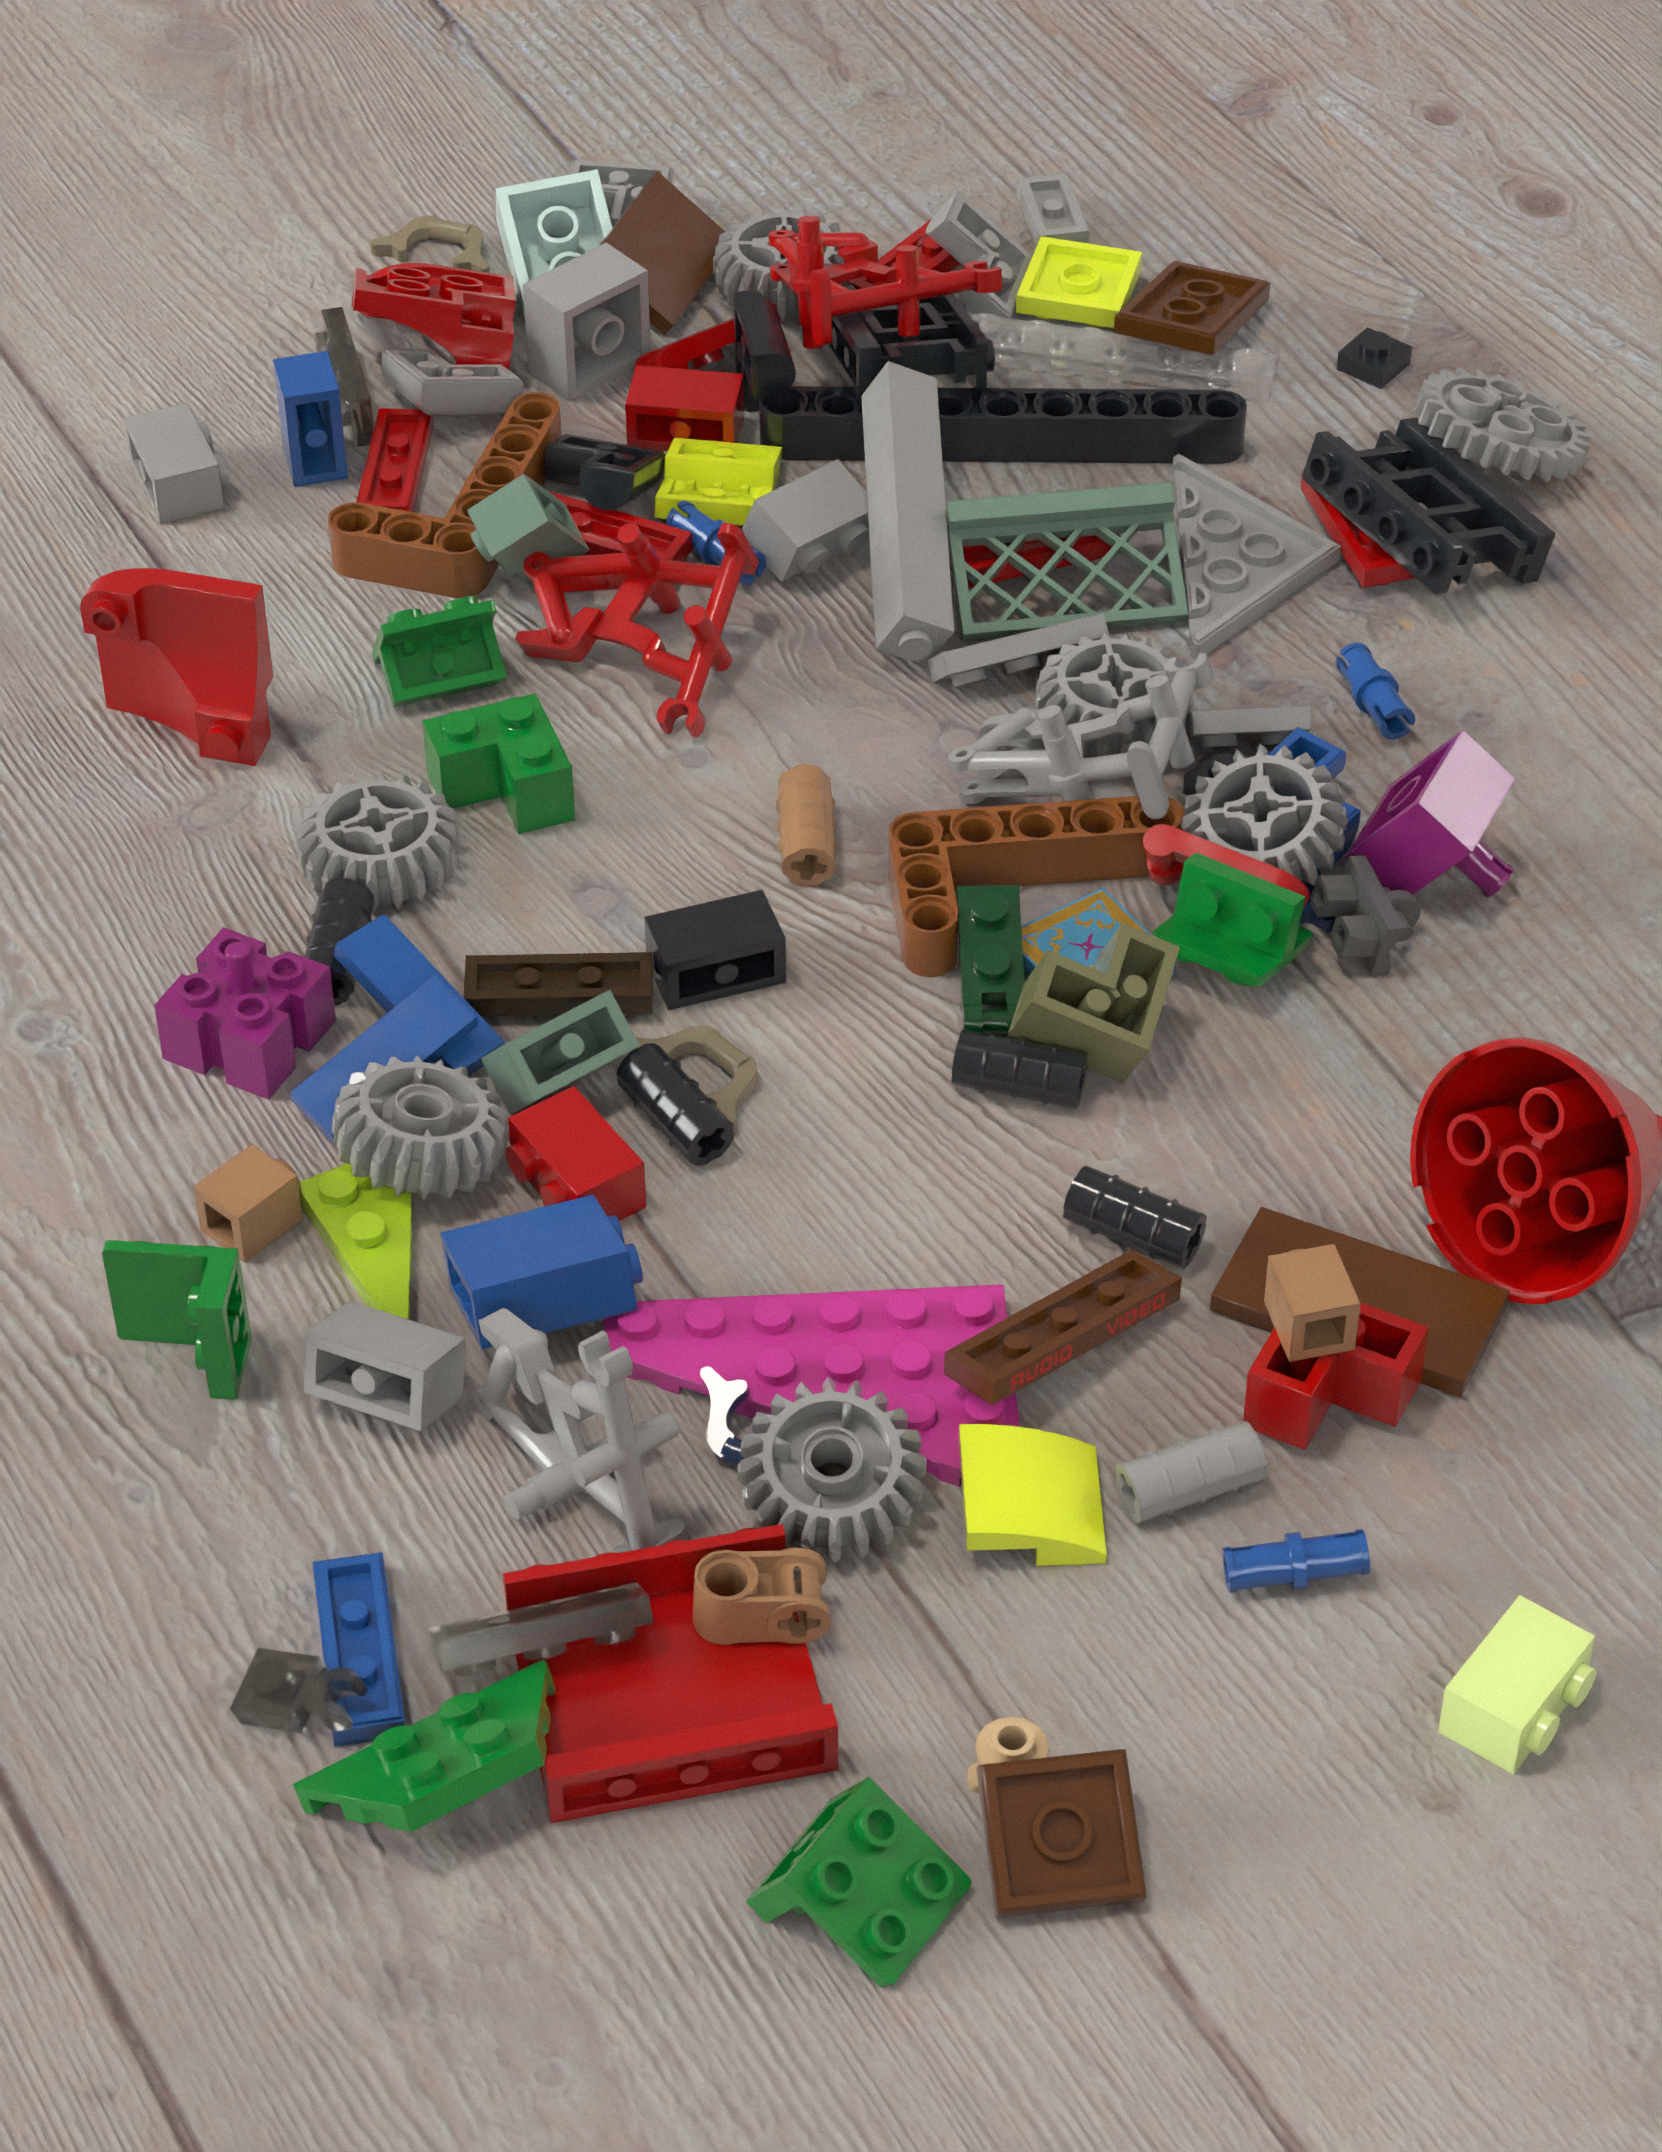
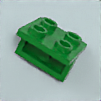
[372,596,507,708]
[1152,853,1313,987]

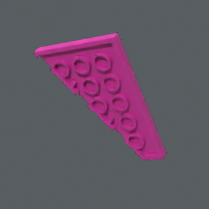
[604,1284,1020,1487]

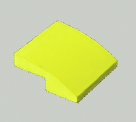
[654,438,782,526]
[959,1424,1107,1566]

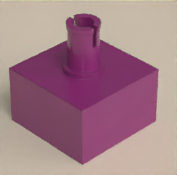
[1345,730,1516,897]

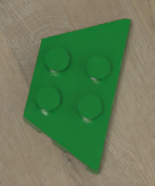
[292,1659,555,1832]

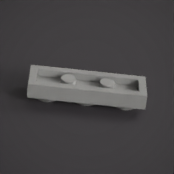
[927,613,1109,688]

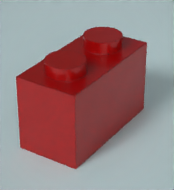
[625,365,744,451]
[505,1086,646,1221]

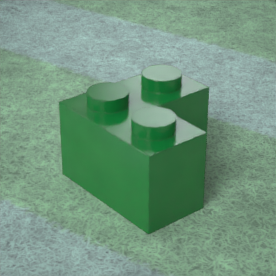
[422,693,575,834]

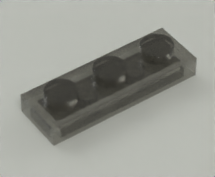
[314,307,374,447]
[428,1582,654,1676]

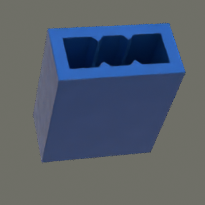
[440,1194,643,1350]

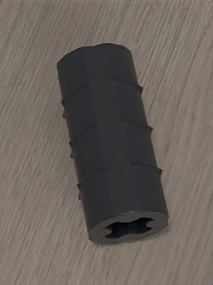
[304,878,375,1005]
[951,1029,1088,1109]
[616,1043,734,1166]
[1063,1165,1207,1269]

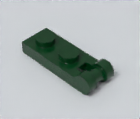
[957,885,1024,1039]

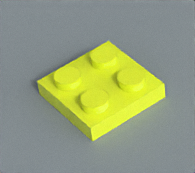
[1016,236,1142,328]

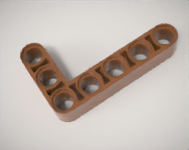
[328,392,562,598]
[889,796,1184,977]

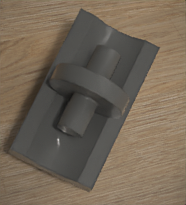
[1310,855,1421,975]

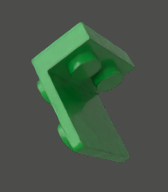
[102,1240,252,1400]
[745,1777,972,1988]

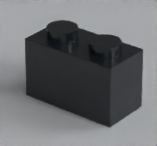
[644,889,786,1010]

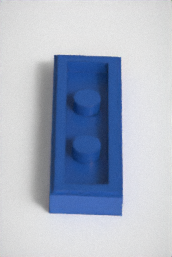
[334,914,505,1076]
[290,974,478,1143]
[312,1552,405,1747]

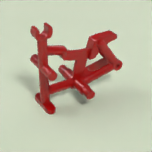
[768,216,1002,349]
[515,523,759,738]

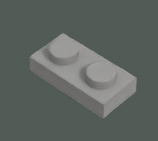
[1017,173,1089,247]
[1186,706,1311,749]

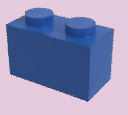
[273,351,348,487]

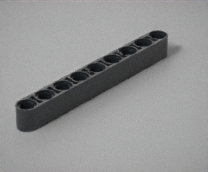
[759,386,1247,464]

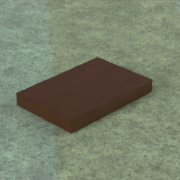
[599,171,726,335]
[1114,261,1270,355]

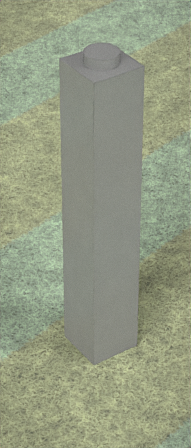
[861,361,954,666]

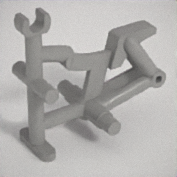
[948,653,1214,819]
[473,1308,688,1553]

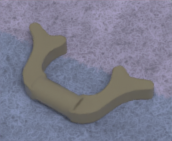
[370,216,490,273]
[630,1026,757,1134]

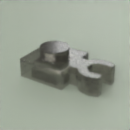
[230,1648,368,1733]

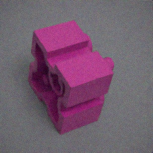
[154,927,336,1100]

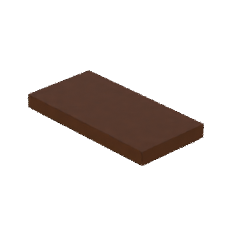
[1210,1207,1510,1398]

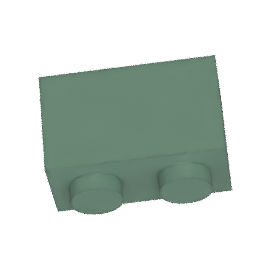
[467,474,589,585]
[481,990,640,1115]

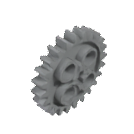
[1414,368,1591,481]

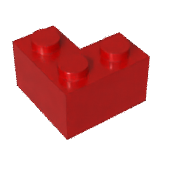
[1243,1302,1429,1450]

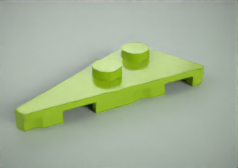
[299,1163,414,1320]

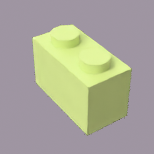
[1438,1595,1597,1775]

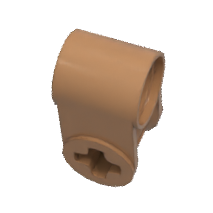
[692,1547,831,1645]

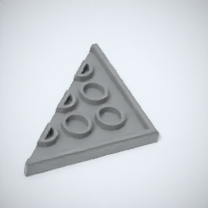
[1172,454,1341,660]

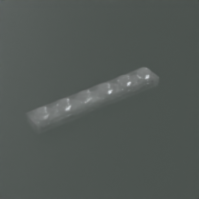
[969,313,1279,403]

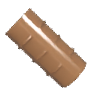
[776,764,837,887]

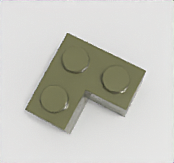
[1008,923,1180,1083]

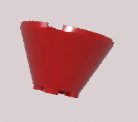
[1410,1037,1662,1304]

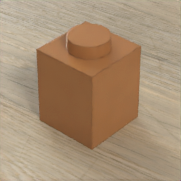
[194,1144,303,1263]
[1264,1244,1361,1362]

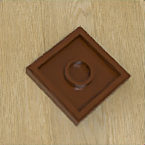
[976,1749,1147,1918]

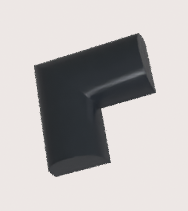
[733,290,796,412]
[544,434,666,510]

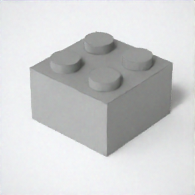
[523,243,651,401]

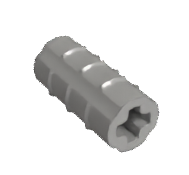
[1116,1421,1267,1524]

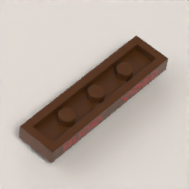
[944,1249,1182,1405]

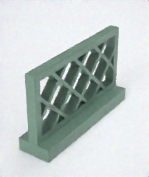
[946,482,1189,641]

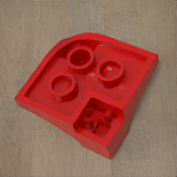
[351,263,516,370]
[80,568,274,766]

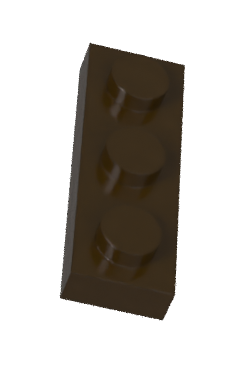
[463,952,653,1016]

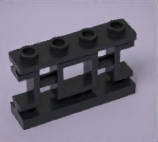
[823,270,995,401]
[1302,417,1556,595]

